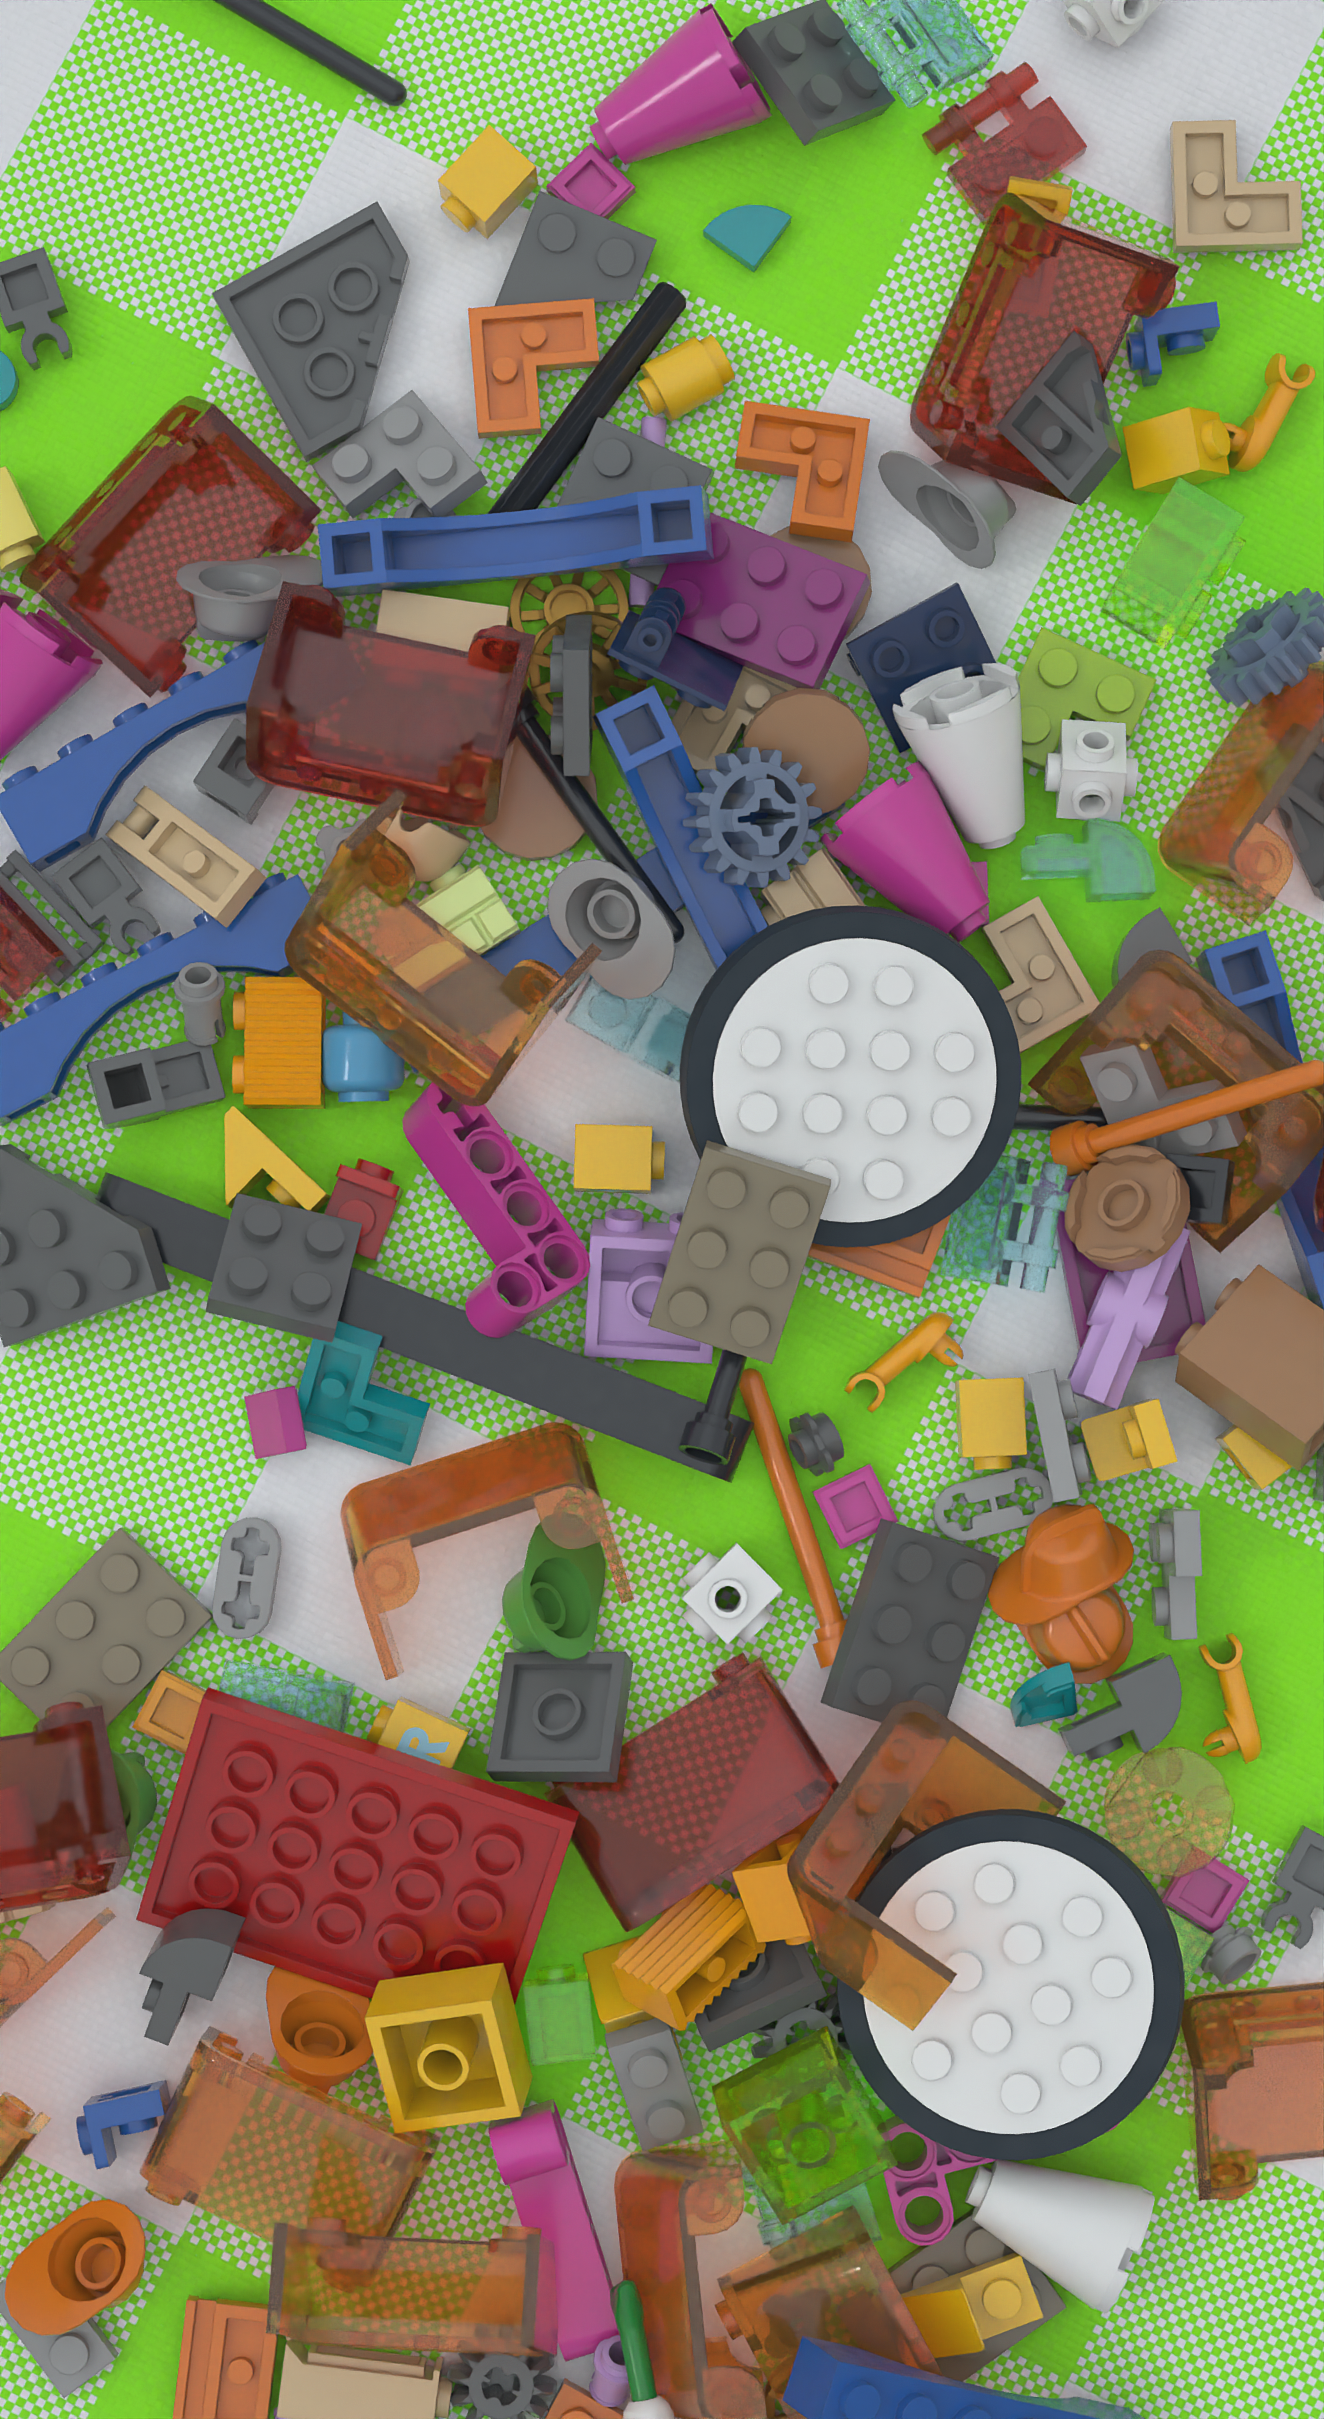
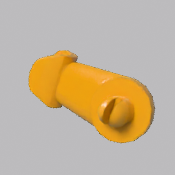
[1223,353,1315,472]
[844,1311,964,1413]
[1198,1633,1262,1764]

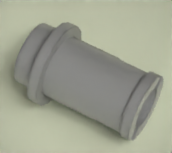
[173,962,226,1046]

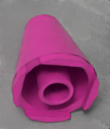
[590,3,772,165]
[0,589,103,760]
[820,761,990,943]

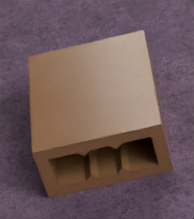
[1175,1264,1324,1471]

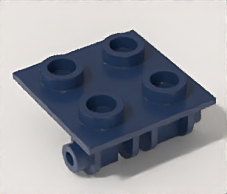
[846,582,996,753]
[607,587,743,712]

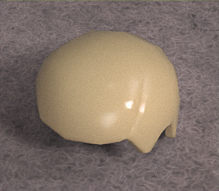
[368,801,471,882]

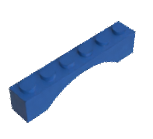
[318,485,714,597]
[0,607,368,872]
[592,685,768,970]
[0,873,338,1127]
[1196,930,1324,1310]
[783,2336,1145,2419]

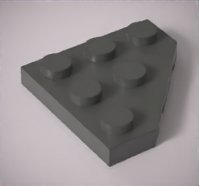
[212,202,410,462]
[0,1144,171,1347]

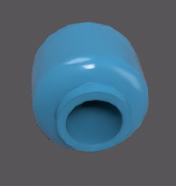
[322,1011,405,1102]

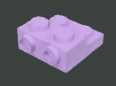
[584,1208,713,1364]

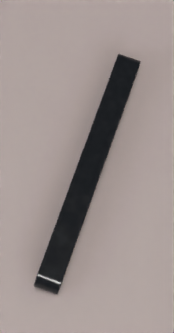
[97,1172,754,1483]

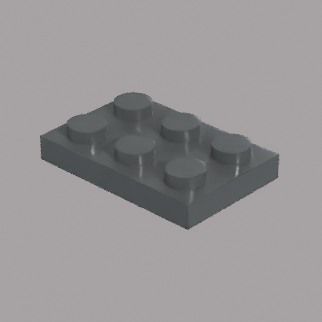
[820,1518,999,1741]

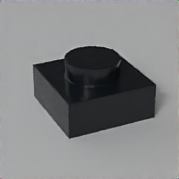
[1166,1153,1235,1226]

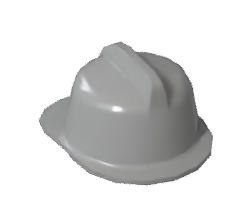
[878,451,1016,569]
[176,555,323,642]
[547,858,676,1000]

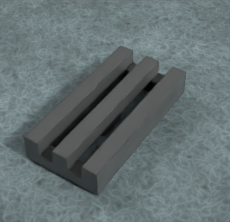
[0,850,105,987]

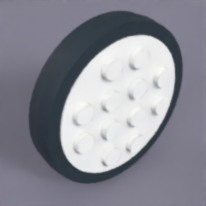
[679,905,1021,1248]
[837,1809,1185,2160]

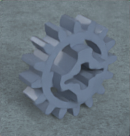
[1206,588,1324,707]
[683,747,822,888]

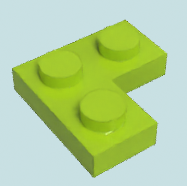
[1018,627,1157,772]

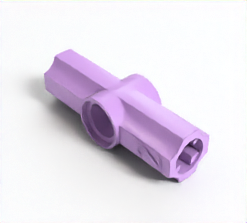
[1067,1228,1191,1410]

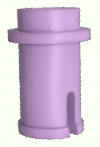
[589,2335,630,2407]

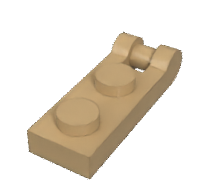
[105,785,266,928]

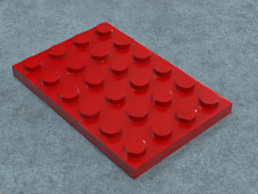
[136,1687,579,2006]

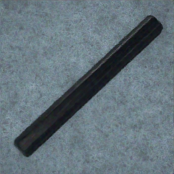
[488,282,686,514]

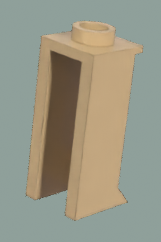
[277,2330,453,2419]

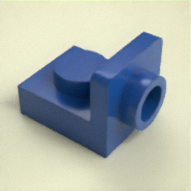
[1126,301,1220,387]
[76,2080,172,2170]

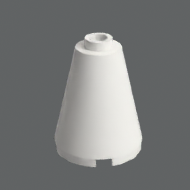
[892,663,1025,849]
[965,2160,1155,2313]

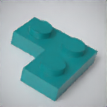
[298,1321,430,1465]

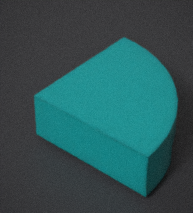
[703,205,791,272]
[1010,1662,1078,1727]

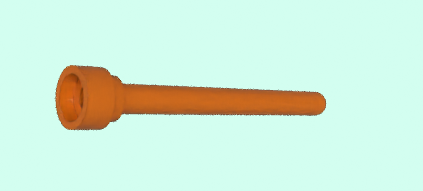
[1050,1060,1324,1177]
[739,1368,847,1669]

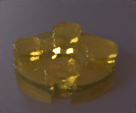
[1104,1747,1235,1878]

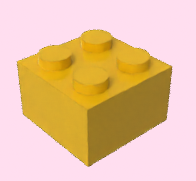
[364,1963,533,2134]

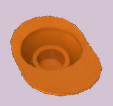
[988,1504,1134,1626]
[1017,1585,1133,1684]
[266,1967,373,2097]
[5,2199,146,2336]

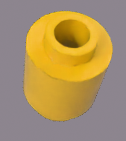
[636,334,735,422]

